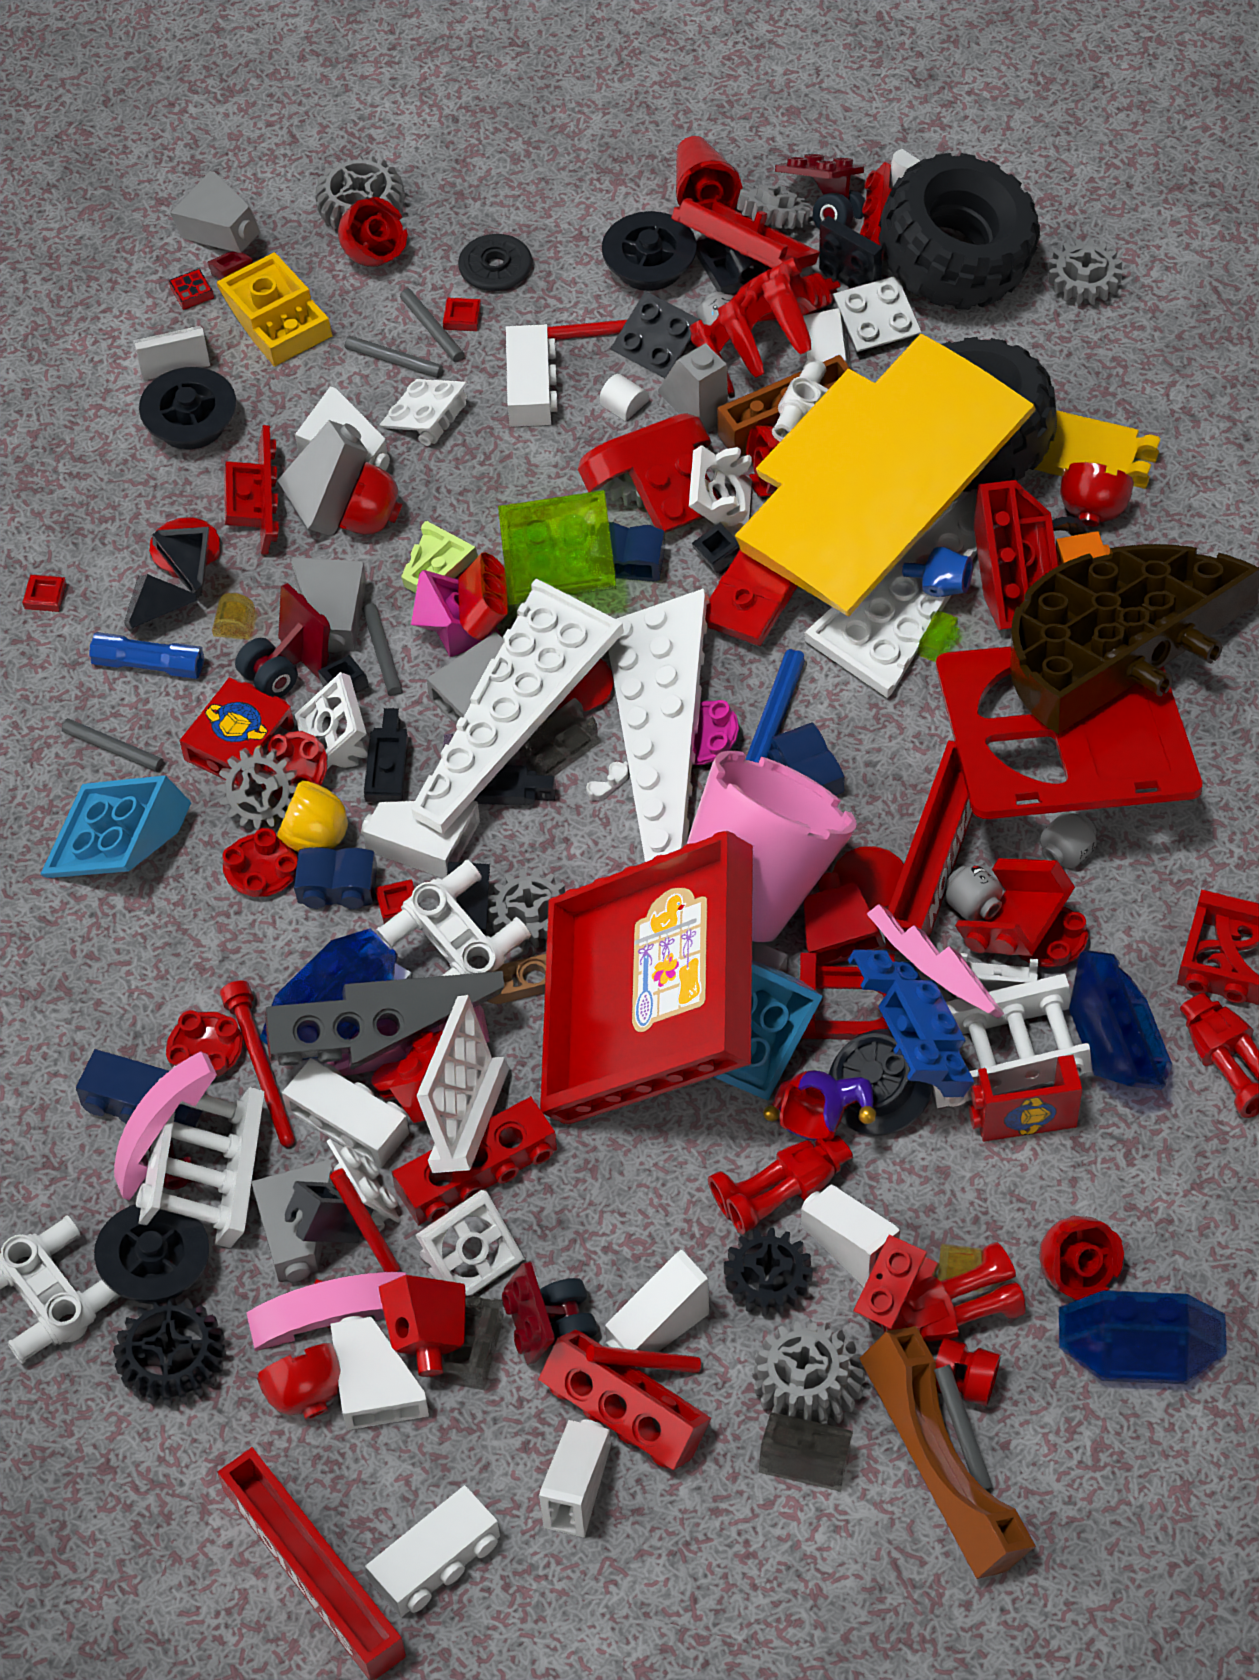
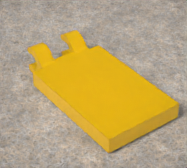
[1034,410,1161,489]

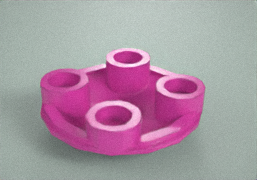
[692,700,739,765]

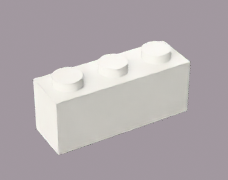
[506,324,558,427]
[282,1058,409,1168]
[365,1485,500,1618]

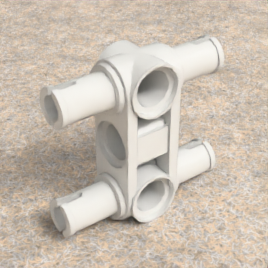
[772,359,829,442]
[376,860,531,976]
[0,1215,120,1364]

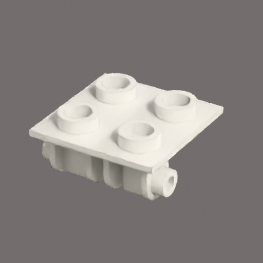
[833,276,921,352]
[379,379,468,446]
[327,1139,401,1231]

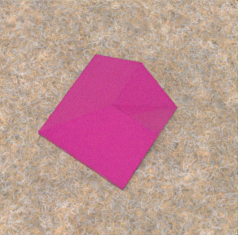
[411,570,502,657]

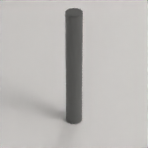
[400,288,465,362]
[345,335,443,378]
[362,603,402,696]
[62,718,164,772]
[934,1364,992,1489]

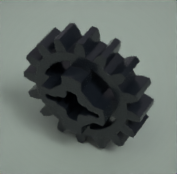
[724,1227,813,1316]

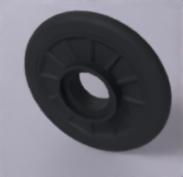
[458,234,532,291]

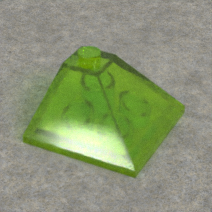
[498,490,617,605]

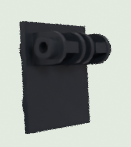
[610,291,700,378]

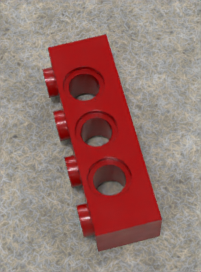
[391,1096,557,1226]
[538,1329,712,1470]

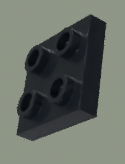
[819,216,883,289]
[696,238,772,295]

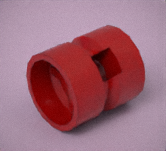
[935,1338,1001,1407]

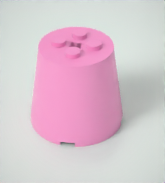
[687,751,856,942]

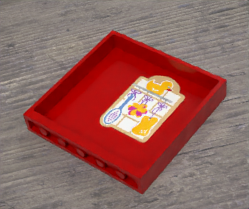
[540,831,753,1124]

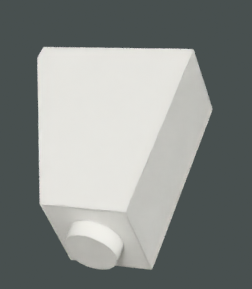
[295,386,390,479]
[361,800,480,878]
[801,1184,900,1287]
[604,1250,709,1368]
[330,1316,429,1430]
[539,1420,611,1538]

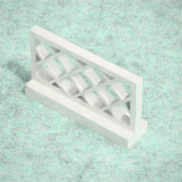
[416,995,509,1173]

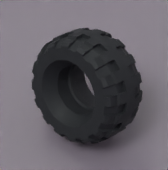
[878,153,1040,310]
[941,337,1057,492]

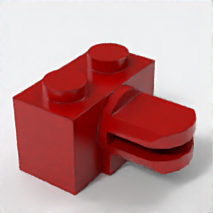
[371,1030,443,1123]

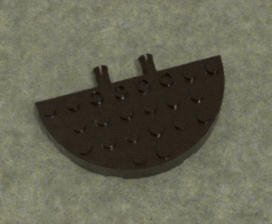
[1010,544,1259,734]

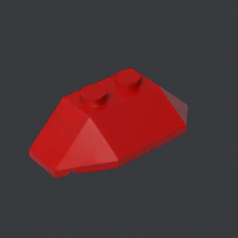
[974,480,1058,630]

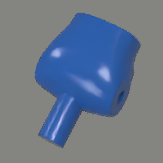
[902,547,973,597]

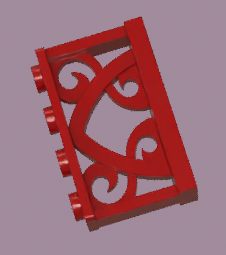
[1177,889,1259,1005]

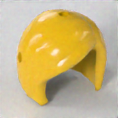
[277,780,348,852]

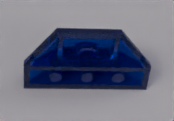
[260,928,398,1060]
[1069,950,1172,1090]
[1058,1290,1227,1385]

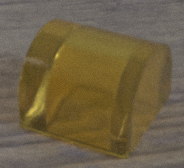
[212,593,256,640]
[938,1244,982,1291]

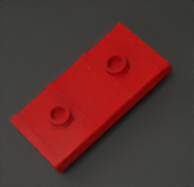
[671,198,820,269]
[705,549,798,647]

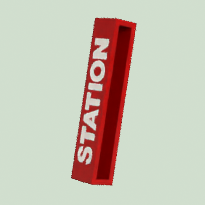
[884,740,973,952]
[217,1447,406,1680]

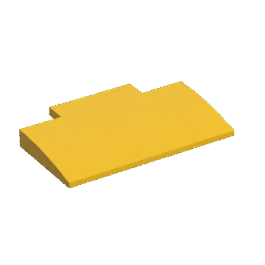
[735,334,1035,617]

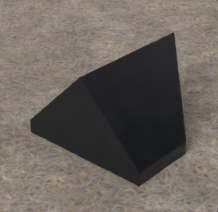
[152,527,209,598]
[124,574,198,629]

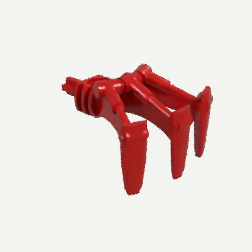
[689,257,841,395]

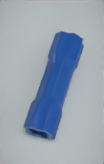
[89,632,204,679]

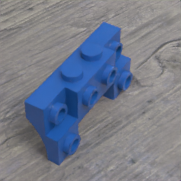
[848,950,975,1097]

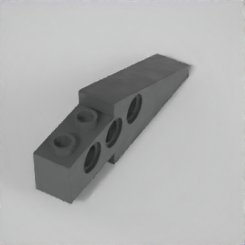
[265,971,504,1069]

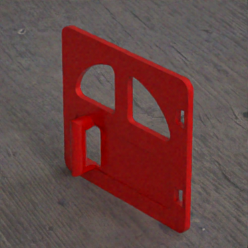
[936,646,1203,819]

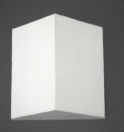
[133,326,210,381]

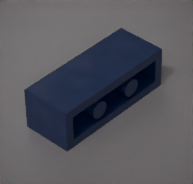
[76,1049,207,1128]

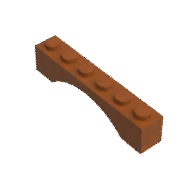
[859,1326,1036,1579]

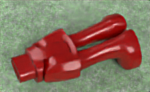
[1180,992,1259,1118]
[707,1135,853,1234]
[881,1242,1026,1342]

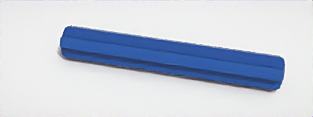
[745,649,805,763]

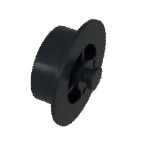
[602,211,697,291]
[139,367,237,450]
[829,1029,934,1136]
[94,1204,209,1304]

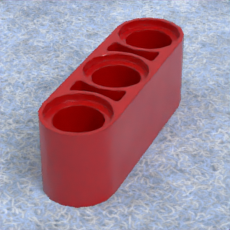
[458,552,508,640]

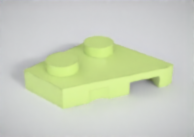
[401,521,478,593]

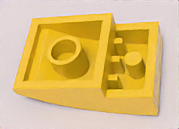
[217,252,332,367]

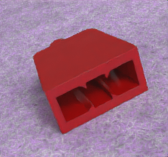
[804,873,886,966]
[379,1275,466,1377]

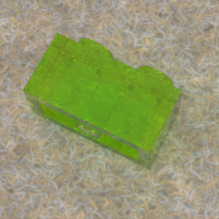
[918,610,960,662]

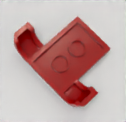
[577,413,719,533]

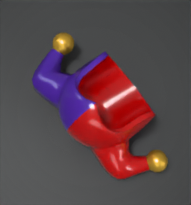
[763,1070,876,1141]

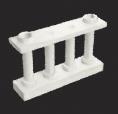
[933,974,1092,1108]
[136,1065,265,1248]

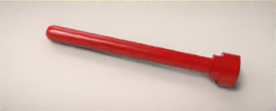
[220,980,295,1147]

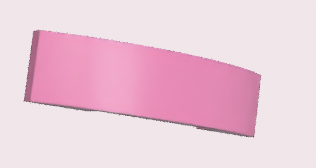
[114,1052,217,1201]
[246,1272,406,1351]

